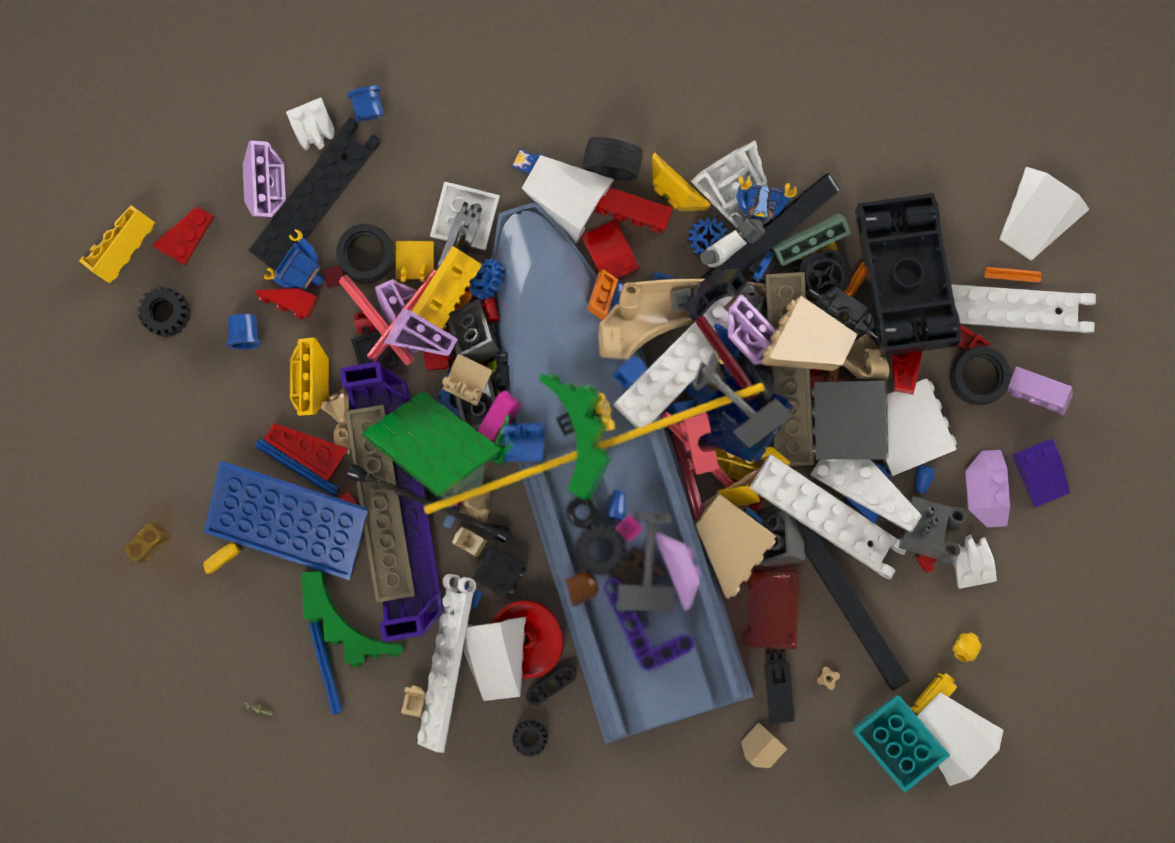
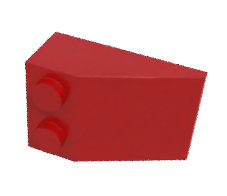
[581,220,639,281]

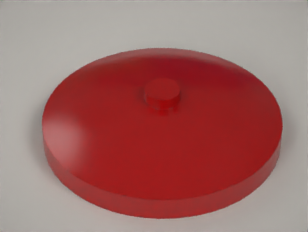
[492,600,565,679]

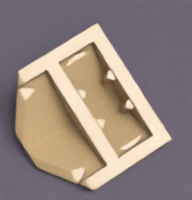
[741,722,787,768]

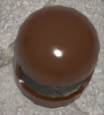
[564,571,599,607]

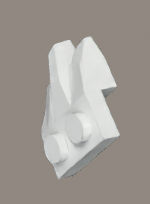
[286,97,335,151]
[951,534,997,589]

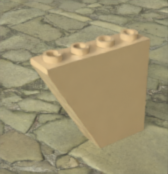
[761,296,858,371]
[694,492,776,599]

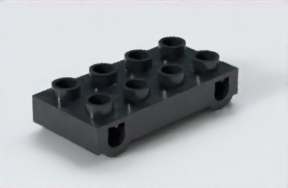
[855,193,962,357]

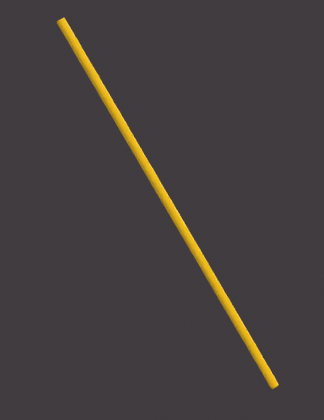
[424,383,765,514]

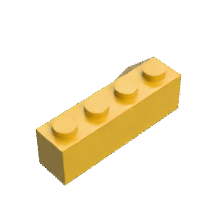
[79,205,155,284]

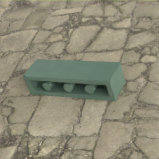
[771,213,851,266]

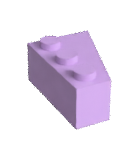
[384,309,458,356]
[1008,366,1073,416]

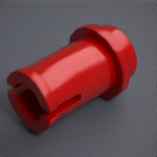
[482,297,500,323]

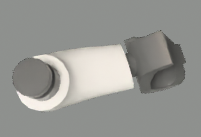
[700,217,765,268]

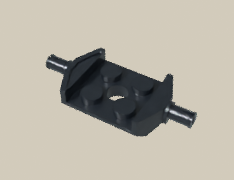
[806,285,877,341]

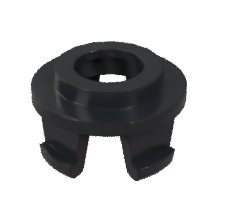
[566,496,599,529]

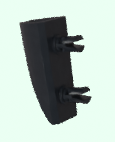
[720,351,774,410]

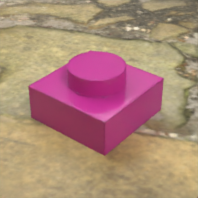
[615,514,643,542]

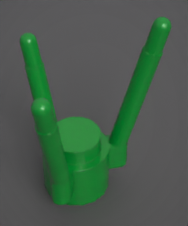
[491,415,513,465]

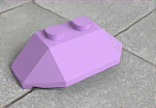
[243,140,286,218]
[375,279,420,355]
[728,294,776,365]
[965,450,1010,528]
[655,533,702,610]

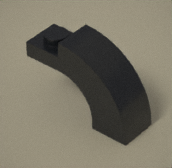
[684,269,747,321]

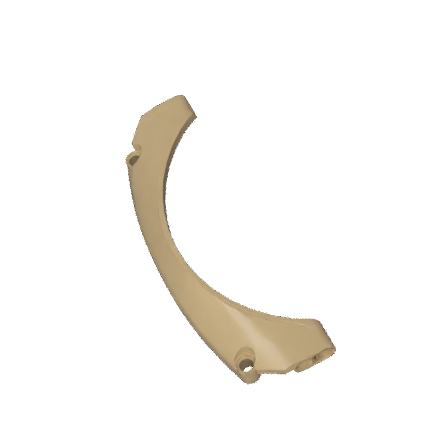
[598,279,889,380]

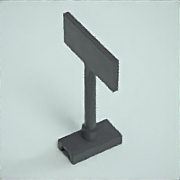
[692,353,792,448]
[617,511,676,611]

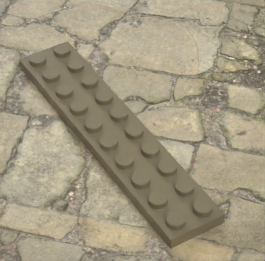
[765,272,814,466]
[345,405,415,603]

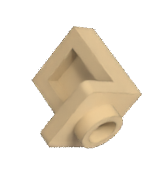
[452,527,487,558]
[401,686,426,718]

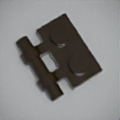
[614,547,666,586]

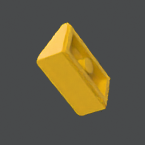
[717,484,760,506]
[203,541,241,574]

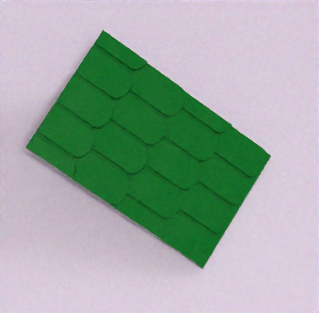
[362,392,501,507]

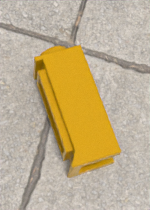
[910,673,957,715]

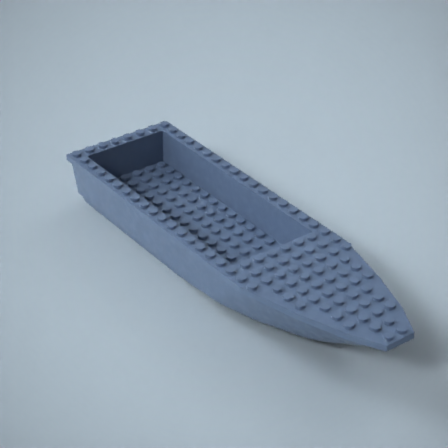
[491,202,754,744]

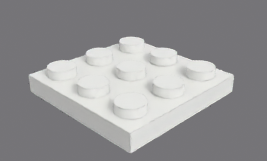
[430,181,500,251]

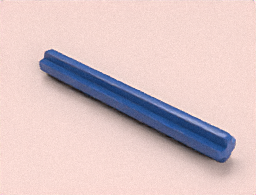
[255,439,339,496]
[308,622,342,714]

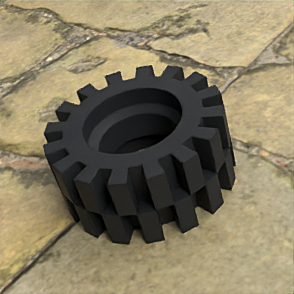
[512,720,548,757]

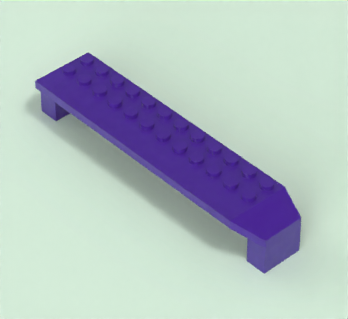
[340,362,443,642]

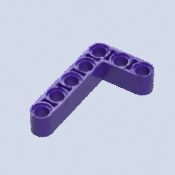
[604,578,694,671]

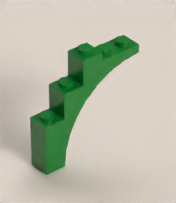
[538,373,612,500]
[301,571,405,667]

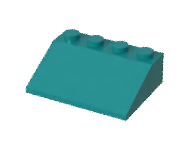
[852,695,950,793]

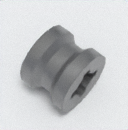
[738,283,759,306]

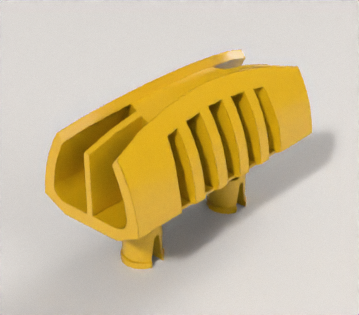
[412,246,482,329]

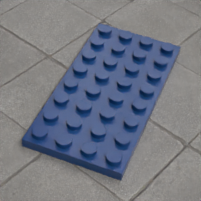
[204,461,369,580]

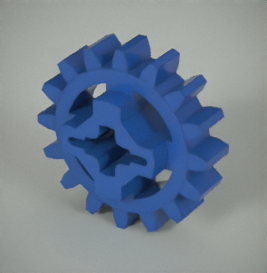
[687,217,728,257]
[469,258,505,300]

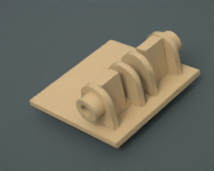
[442,354,493,406]

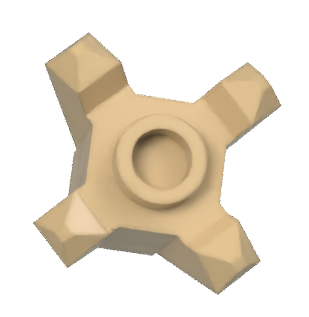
[321,388,350,423]
[460,492,492,524]

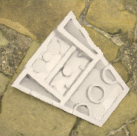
[691,141,770,228]
[522,155,614,244]
[999,167,1089,261]
[463,617,526,701]
[917,693,1004,786]

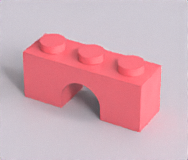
[679,412,719,475]

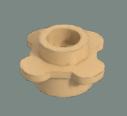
[817,667,840,690]

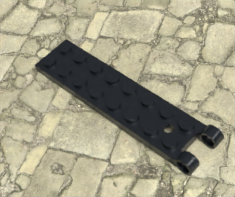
[248,118,381,271]

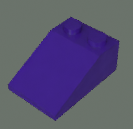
[1011,439,1070,507]

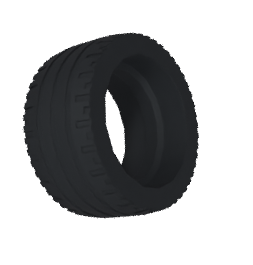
[583,137,643,181]
[336,224,395,283]
[949,347,1011,405]

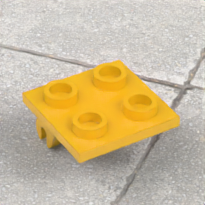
[396,241,434,282]

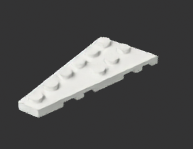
[810,459,921,532]

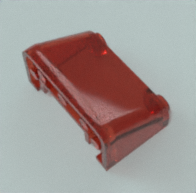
[743,569,798,649]

